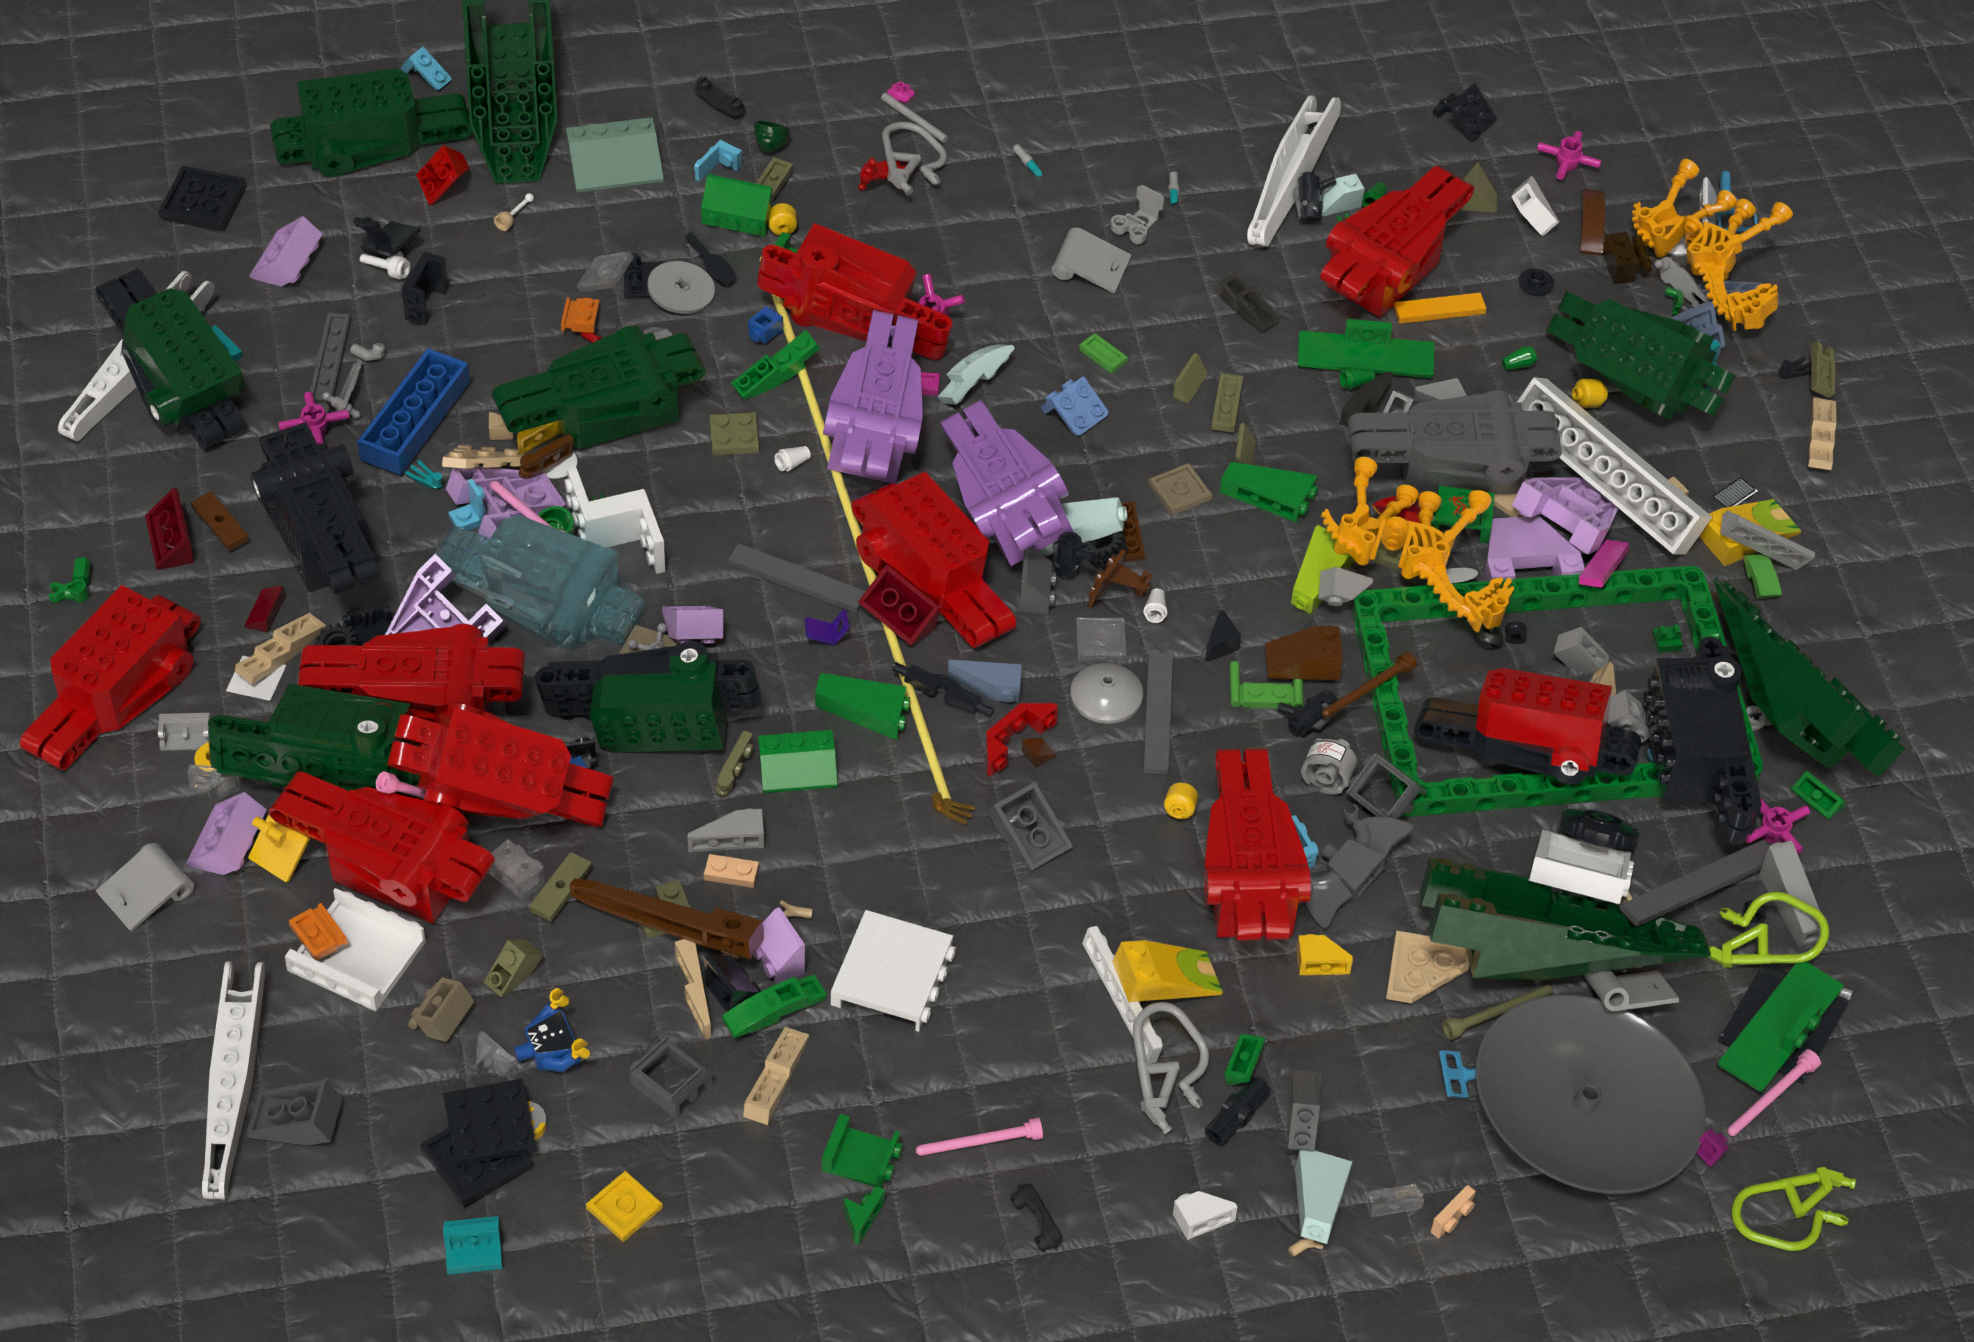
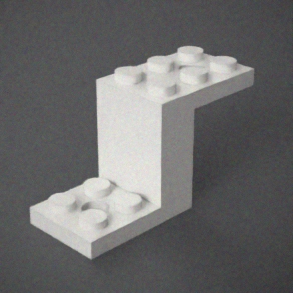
[564,467,665,574]

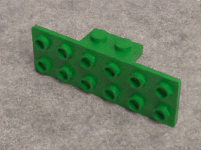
[1297,319,1434,378]
[1718,962,1844,1092]

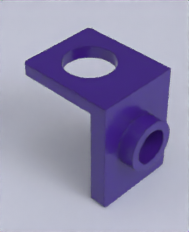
[804,609,849,645]

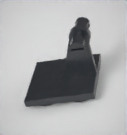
[1433,83,1497,142]
[353,217,421,256]

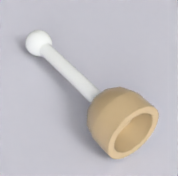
[494,193,534,231]

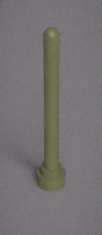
[1442,985,1553,1040]

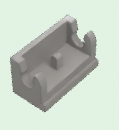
[158,713,210,751]

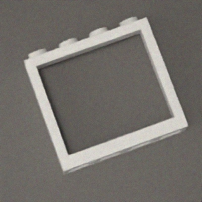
[1529,830,1634,904]

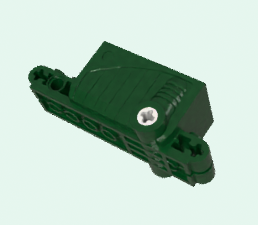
[208,684,423,800]

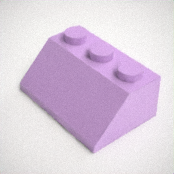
[249,216,322,287]
[186,792,267,875]

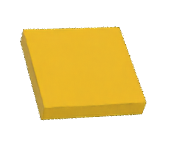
[586,1171,663,1242]

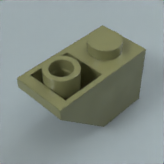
[483,939,543,997]

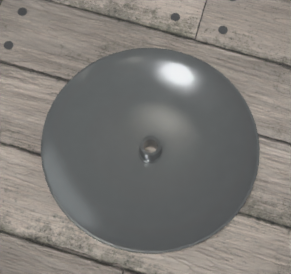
[1475,995,1706,1194]

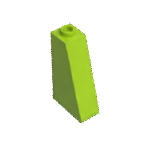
[1291,525,1355,614]

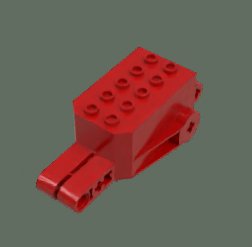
[1320,165,1475,318]
[757,223,953,360]
[851,471,1016,648]
[20,585,201,771]
[297,624,525,722]
[387,703,614,827]
[1203,748,1311,941]
[268,772,495,924]

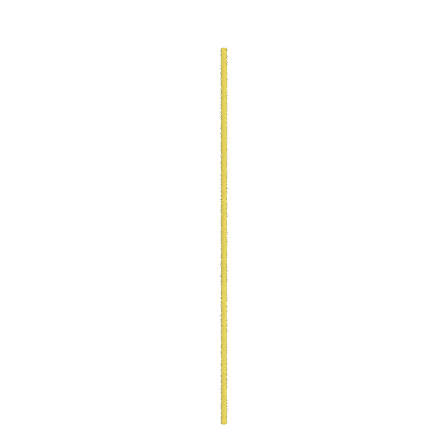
[760,257,951,801]

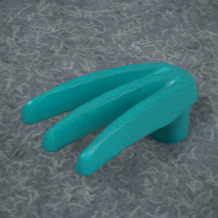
[405,460,443,489]

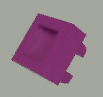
[1696,1129,1729,1167]

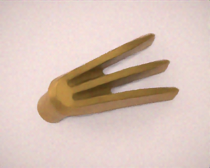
[932,792,975,825]

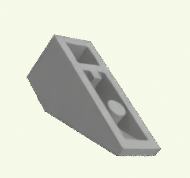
[687,808,764,852]

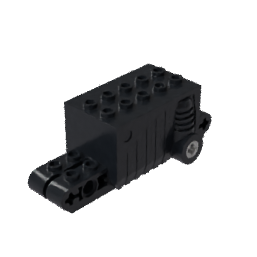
[251,422,380,594]
[1643,637,1762,845]

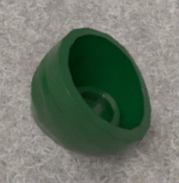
[754,120,790,153]

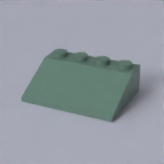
[566,117,664,192]

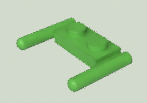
[1230,661,1304,709]

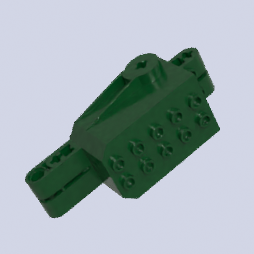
[270,68,472,177]
[1546,290,1736,420]
[492,326,706,449]

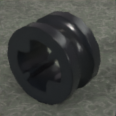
[1505,621,1527,644]
[1743,900,1767,923]

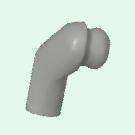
[350,343,385,361]

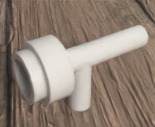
[360,251,410,279]

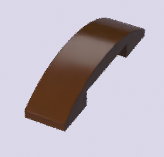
[1580,189,1605,256]

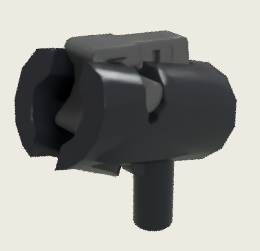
[1293,172,1337,224]
[1053,532,1096,580]
[1277,690,1338,736]

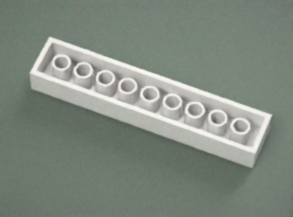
[1517,377,1712,555]

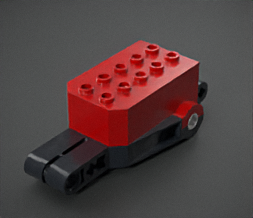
[1414,668,1642,784]

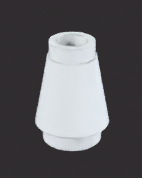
[774,446,811,472]
[1143,588,1167,623]

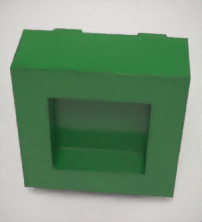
[1652,624,1683,653]

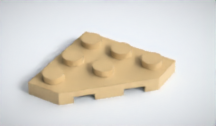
[442,445,525,469]
[1386,930,1470,1003]

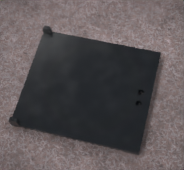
[1718,964,1848,1085]

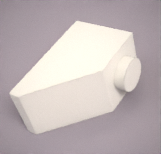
[1173,1191,1237,1240]

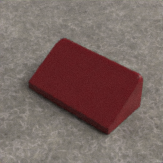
[244,586,285,632]

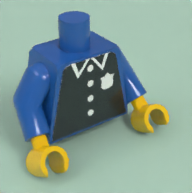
[513,988,590,1072]

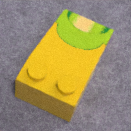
[1699,499,1801,567]
[1112,940,1223,1002]

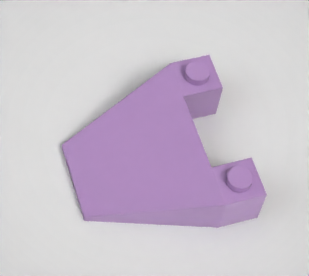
[446,466,566,552]
[1512,477,1618,554]
[1484,515,1585,581]
[385,554,507,643]

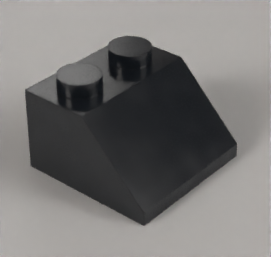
[704,954,761,1012]

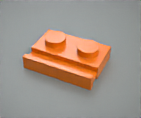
[561,298,600,333]
[288,903,348,961]

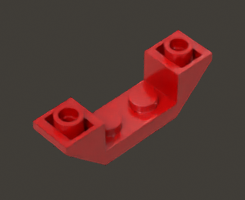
[986,703,1058,777]

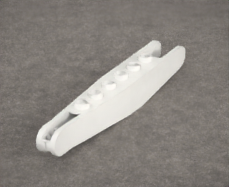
[1247,96,1341,246]
[58,271,214,441]
[202,961,265,1199]

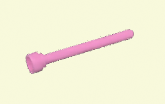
[490,481,571,551]
[376,772,426,799]
[1727,1049,1821,1136]
[916,1117,1043,1156]

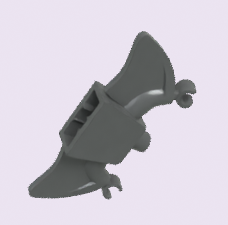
[1305,804,1413,930]

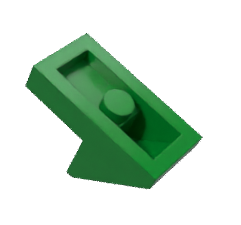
[843,1186,885,1245]

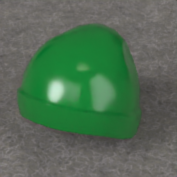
[534,506,575,544]

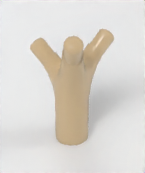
[780,900,813,919]
[1288,1238,1324,1257]

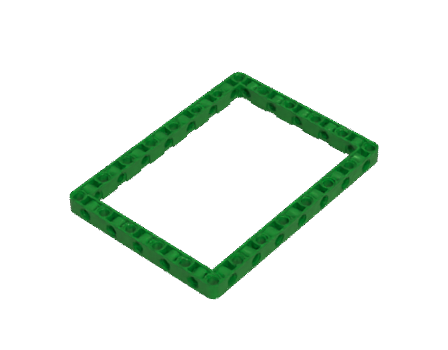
[1352,566,1763,817]

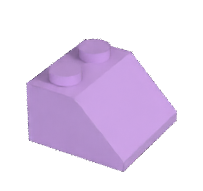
[662,606,723,643]
[753,907,805,984]

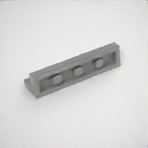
[1721,511,1815,570]

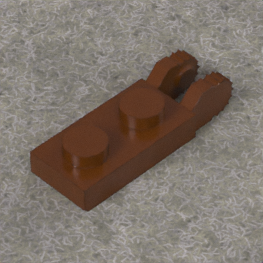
[519,434,574,479]

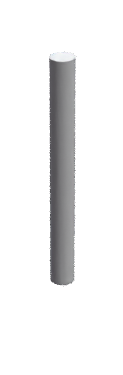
[881,92,948,143]

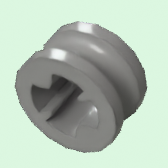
[1746,706,1766,730]

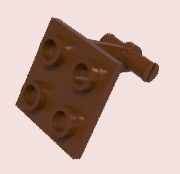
[1087,549,1152,608]

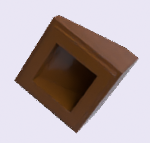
[1021,738,1056,767]

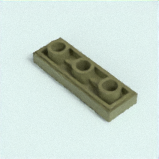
[529,852,592,922]

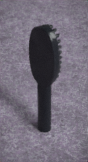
[685,232,736,287]

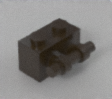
[1602,232,1652,284]

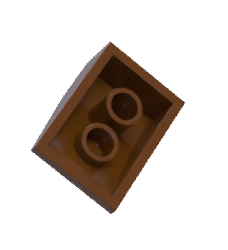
[1265,626,1343,680]

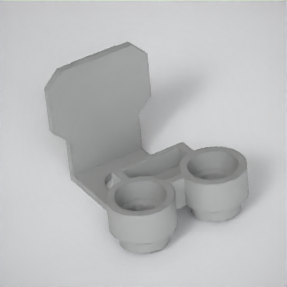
[1111,185,1164,245]

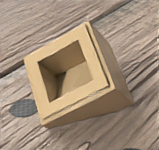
[489,412,513,440]

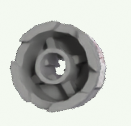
[1301,738,1357,795]

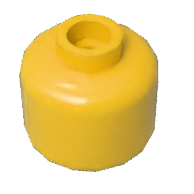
[768,203,797,236]
[1572,379,1608,408]
[1164,782,1198,819]

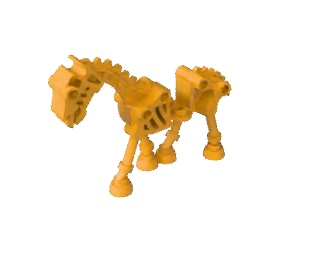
[1632,159,1793,331]
[1321,457,1514,633]

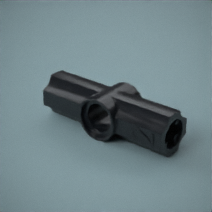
[1205,1077,1271,1145]

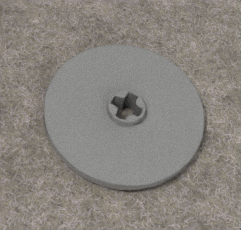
[647,261,715,314]

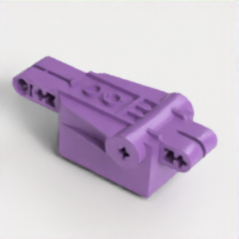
[823,310,923,484]
[940,400,1073,566]

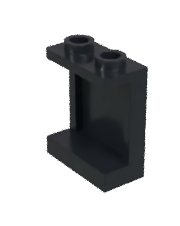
[401,251,448,325]

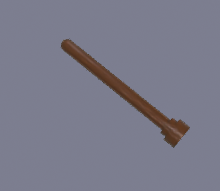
[1322,651,1417,718]

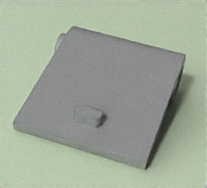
[1052,228,1131,293]
[96,843,194,932]
[1584,970,1679,1011]

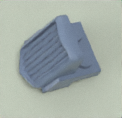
[1670,301,1726,356]

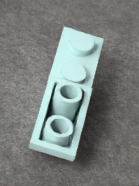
[938,344,1015,404]

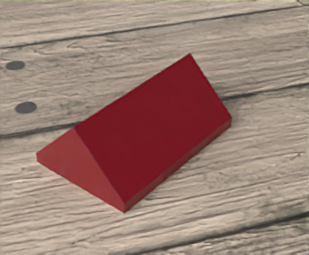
[145,487,194,570]
[858,564,941,646]

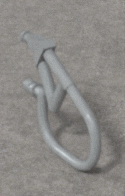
[882,122,947,195]
[1133,1002,1209,1135]

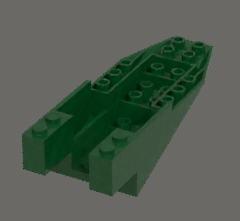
[462,0,558,184]
[1713,578,1906,777]
[1419,858,1711,980]

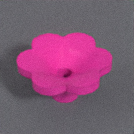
[887,82,914,103]

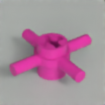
[1537,131,1602,180]
[919,274,965,316]
[278,392,350,445]
[1746,798,1810,854]

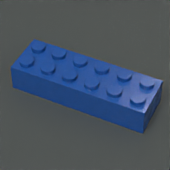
[357,348,470,475]

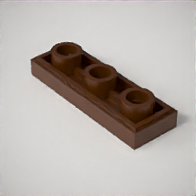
[190,491,249,551]
[1121,502,1145,562]

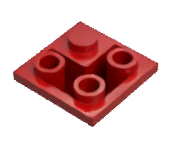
[416,145,469,205]

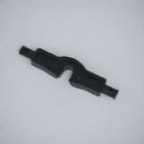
[892,661,994,717]

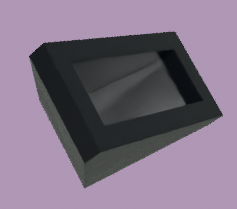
[1205,610,1241,662]

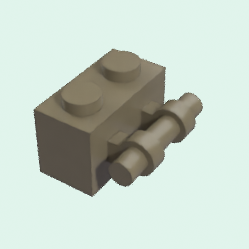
[407,977,474,1042]

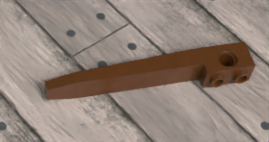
[569,878,764,959]

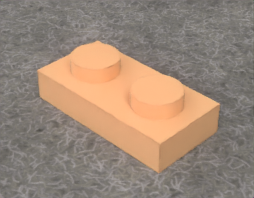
[704,854,759,888]
[1431,1185,1476,1239]

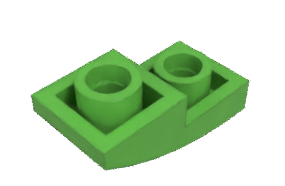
[1744,554,1782,599]

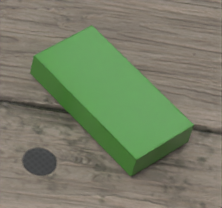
[1079,333,1128,374]

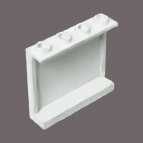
[285,888,426,1011]
[831,910,956,1032]

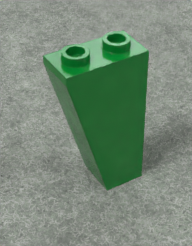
[1220,462,1319,523]
[815,673,911,740]

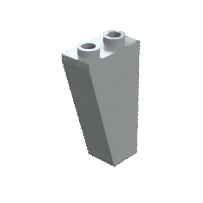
[1759,840,1820,947]

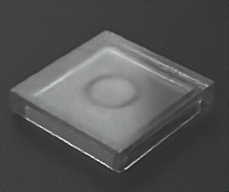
[577,252,634,292]
[1076,618,1126,661]

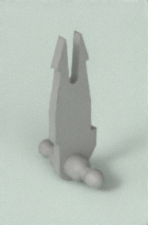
[1654,257,1708,307]
[322,359,362,419]

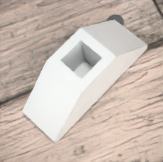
[1511,176,1559,236]

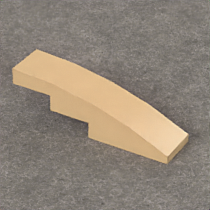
[1808,398,1837,470]
[235,613,326,684]

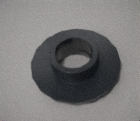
[1519,268,1554,295]

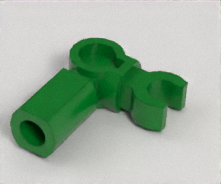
[48,557,91,602]

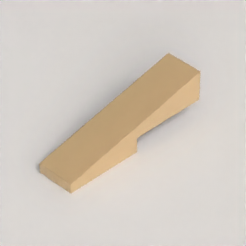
[675,939,711,1040]
[743,1027,809,1125]

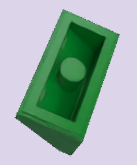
[1790,771,1847,820]
[1224,1033,1266,1085]

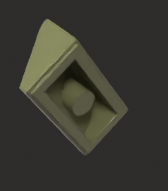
[1173,353,1207,403]
[1235,423,1256,465]

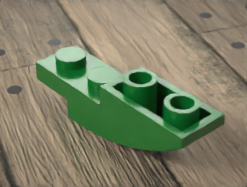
[731,330,821,399]
[722,974,827,1038]

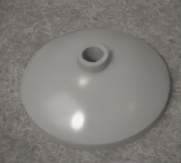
[1070,663,1143,724]

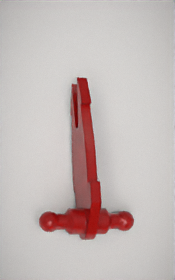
[858,158,908,191]

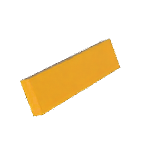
[1393,293,1486,324]

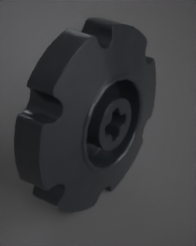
[1559,809,1640,849]

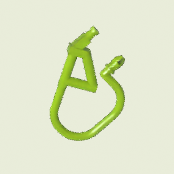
[1708,892,1829,968]
[1732,1167,1856,1251]

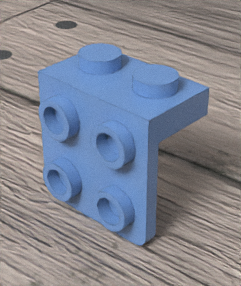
[1040,376,1108,436]

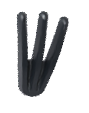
[1779,357,1811,378]

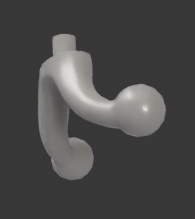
[628,623,667,651]

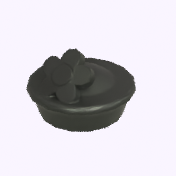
[1475,626,1504,649]

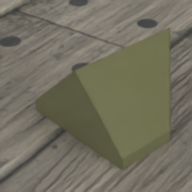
[1460,162,1497,213]

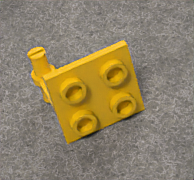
[248,815,310,882]

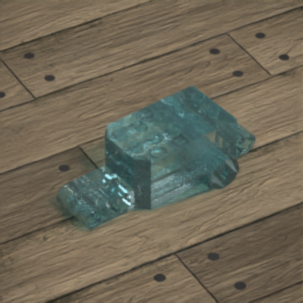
[433,515,645,648]

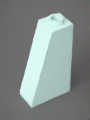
[1038,497,1127,556]
[1295,1150,1352,1244]

